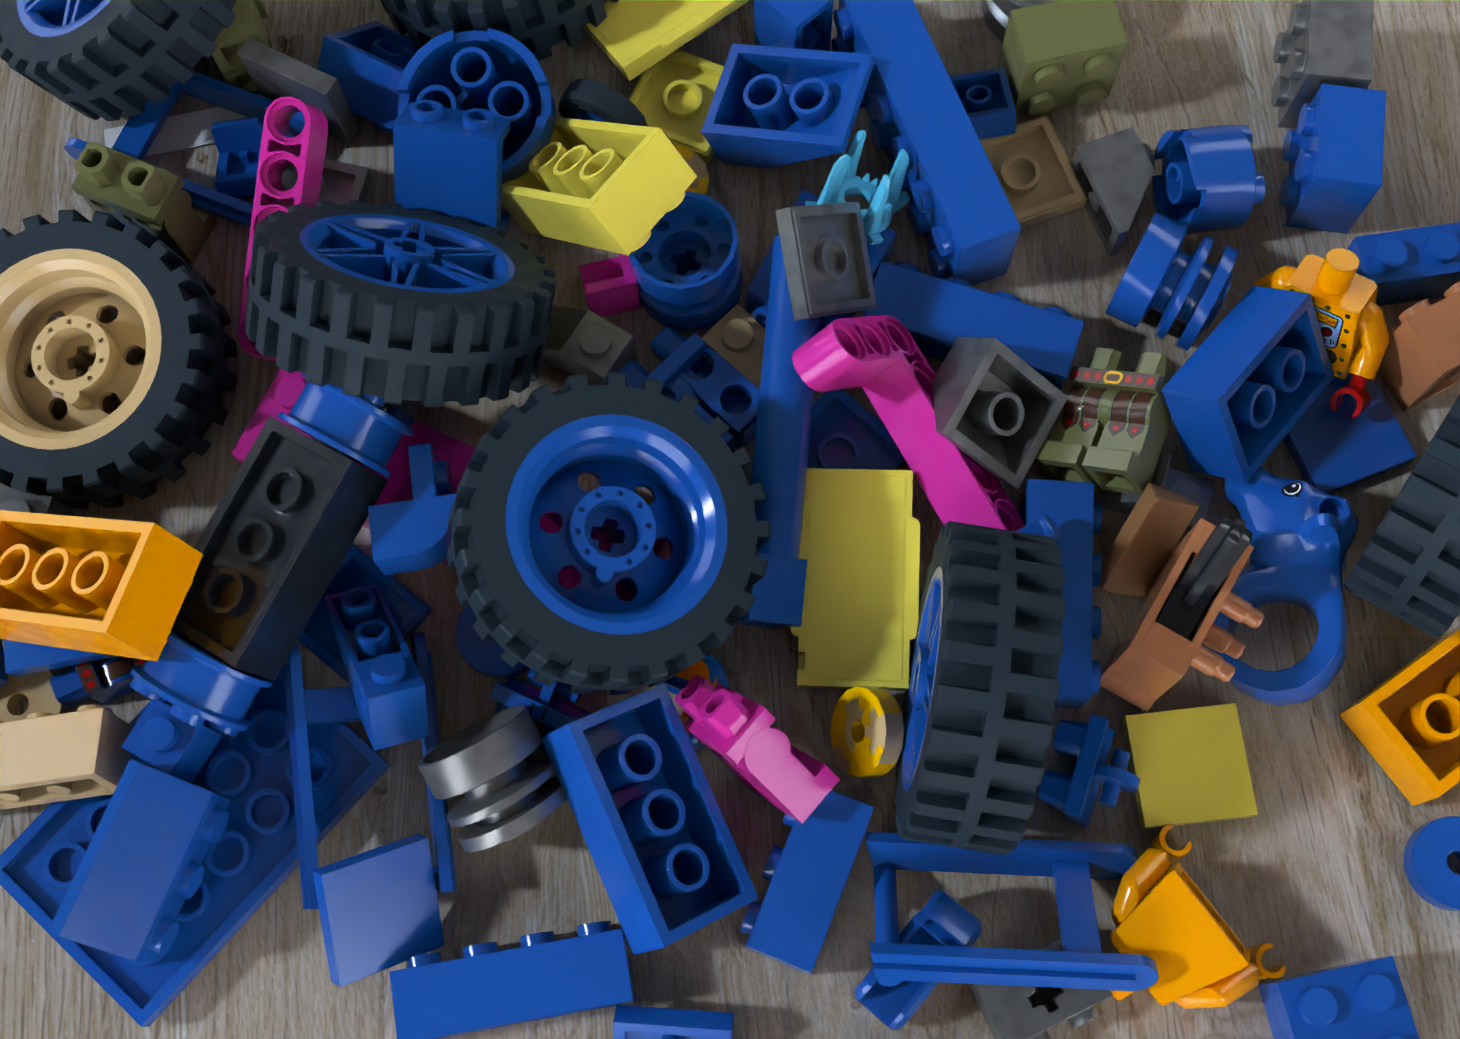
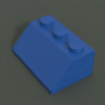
[48,759,231,964]

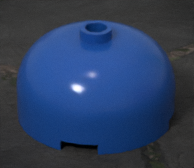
[397,28,555,183]

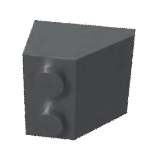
[932,337,1068,489]

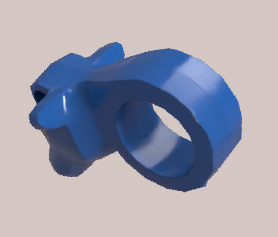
[1210,466,1359,706]

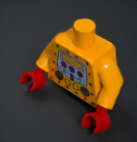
[1252,248,1390,418]

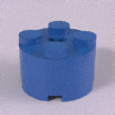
[1152,124,1265,234]

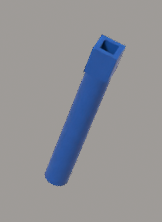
[735,235,821,630]

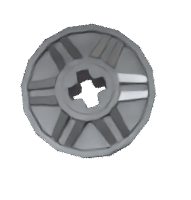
[418,705,567,853]

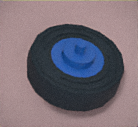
[558,79,648,127]

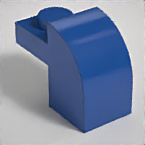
[368,443,457,575]

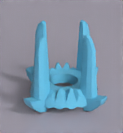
[805,130,910,245]

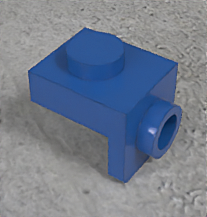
[211,117,263,199]

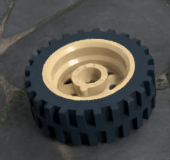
[0,209,238,509]

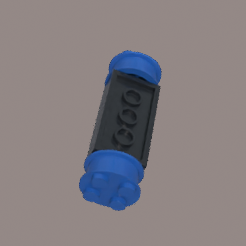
[130,373,416,737]

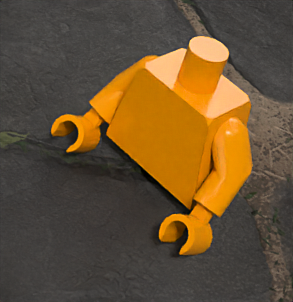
[1109,824,1286,1009]

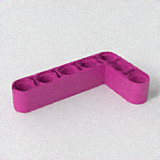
[237,96,328,361]
[792,315,1025,531]

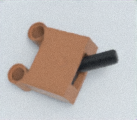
[1100,517,1264,712]

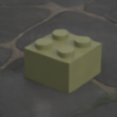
[997,0,1128,117]

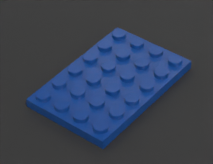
[0,666,391,1027]

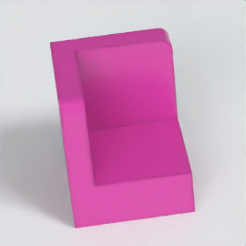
[579,253,641,317]

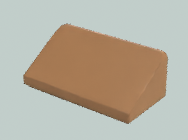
[1099,482,1199,597]

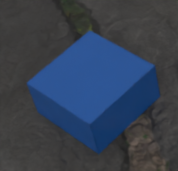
[949,67,1016,140]

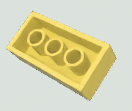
[501,117,698,256]

